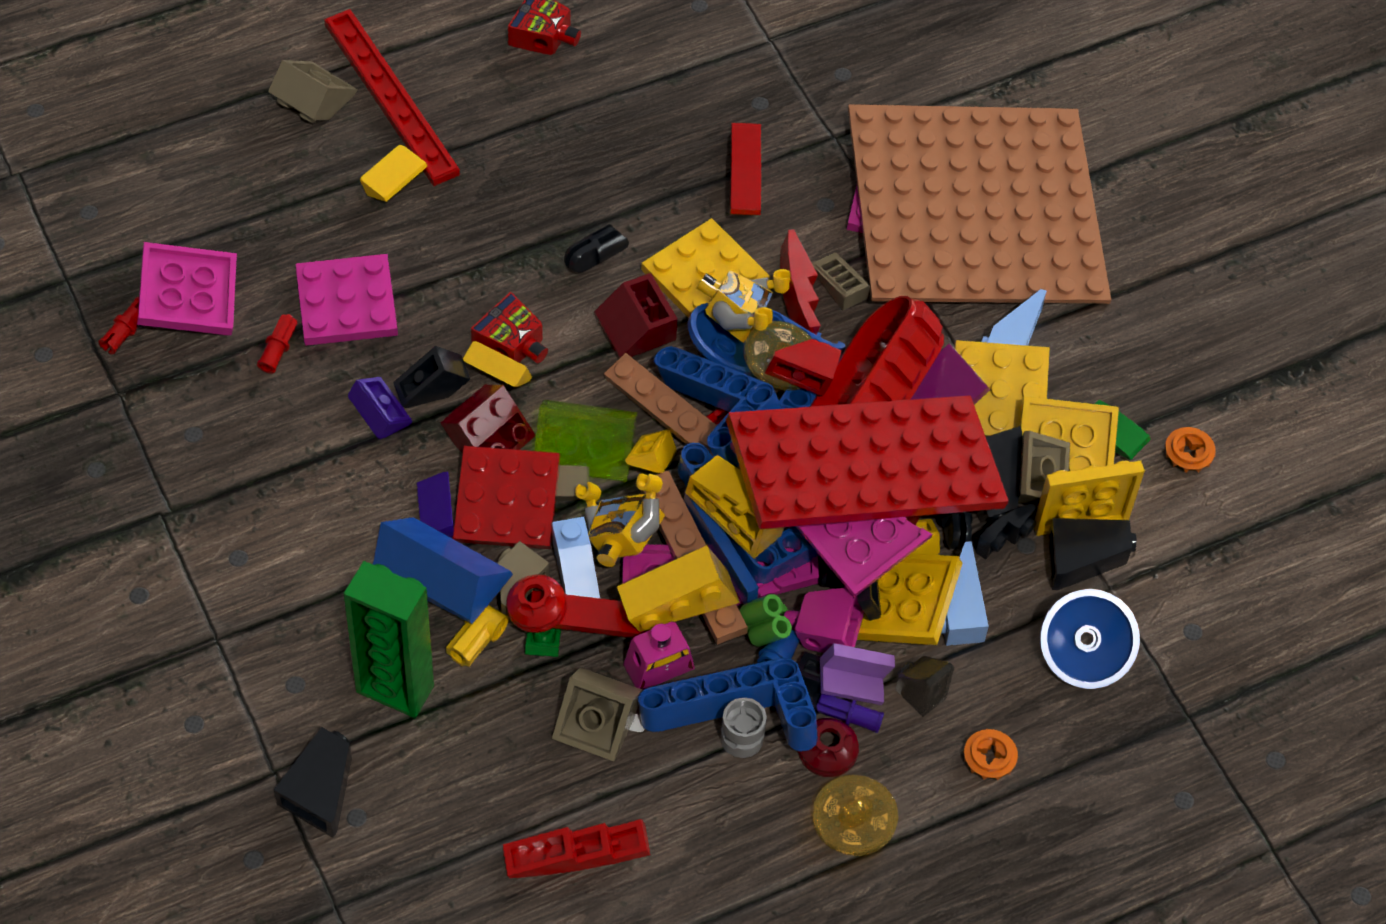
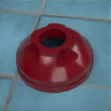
[798,718,859,777]

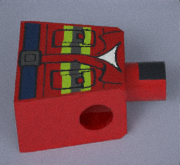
[508,0,581,55]
[471,292,548,364]

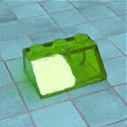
[534,399,638,482]

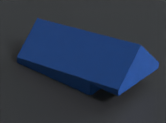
[373,517,513,624]

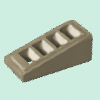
[812,252,870,311]

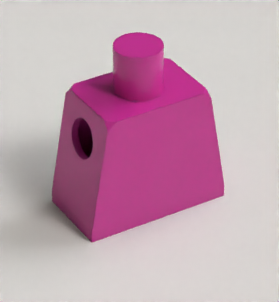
[784,587,864,653]

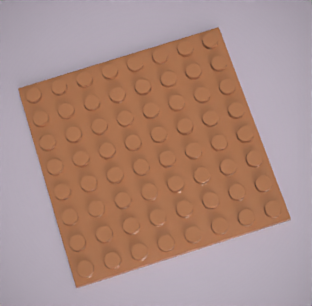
[848,104,1111,304]

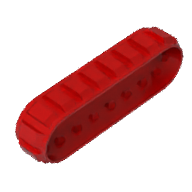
[810,296,944,407]

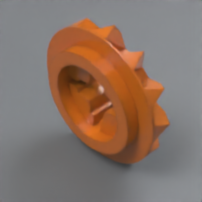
[1164,427,1216,473]
[964,729,1018,781]

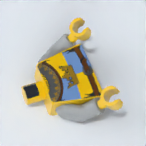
[697,269,790,343]
[575,473,665,567]

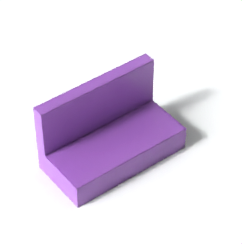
[820,643,895,705]

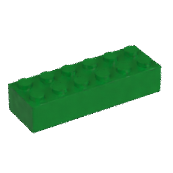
[344,561,434,719]

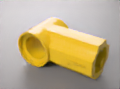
[446,605,509,667]

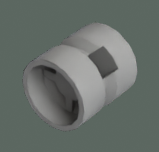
[720,698,767,758]

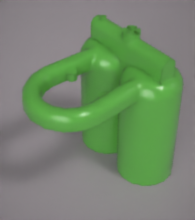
[739,594,792,647]

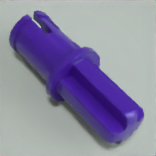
[817,694,884,733]

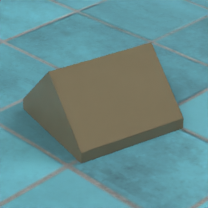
[1018,431,1070,504]

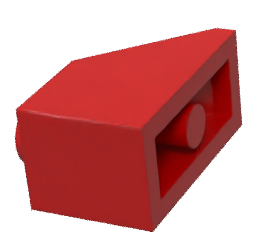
[765,339,842,396]

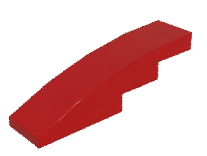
[730,123,761,215]
[780,229,821,335]
[503,819,651,878]

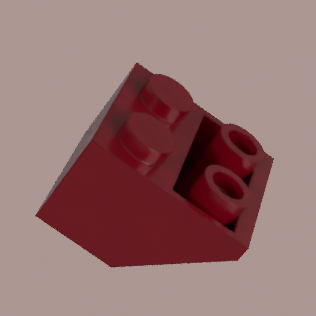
[594,273,678,359]
[440,384,536,453]

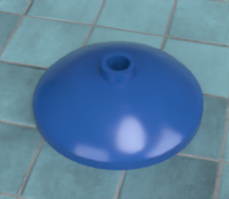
[688,303,772,376]
[1040,589,1140,689]

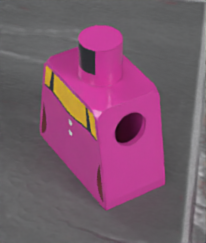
[624,621,695,690]

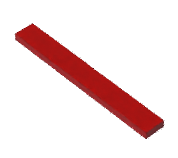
[324,9,460,187]

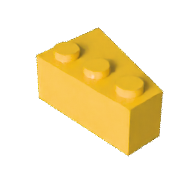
[685,455,784,559]
[617,545,740,632]

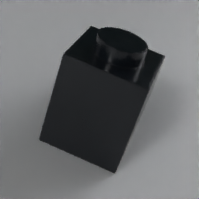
[393,346,470,408]

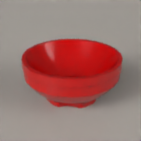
[506,574,567,633]

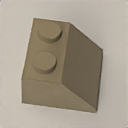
[268,60,358,123]
[552,667,643,762]

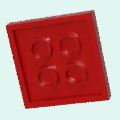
[453,446,561,549]

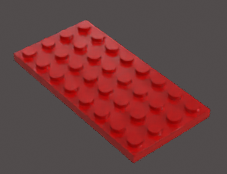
[726,395,1009,529]

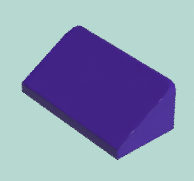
[348,377,412,439]
[417,472,454,538]

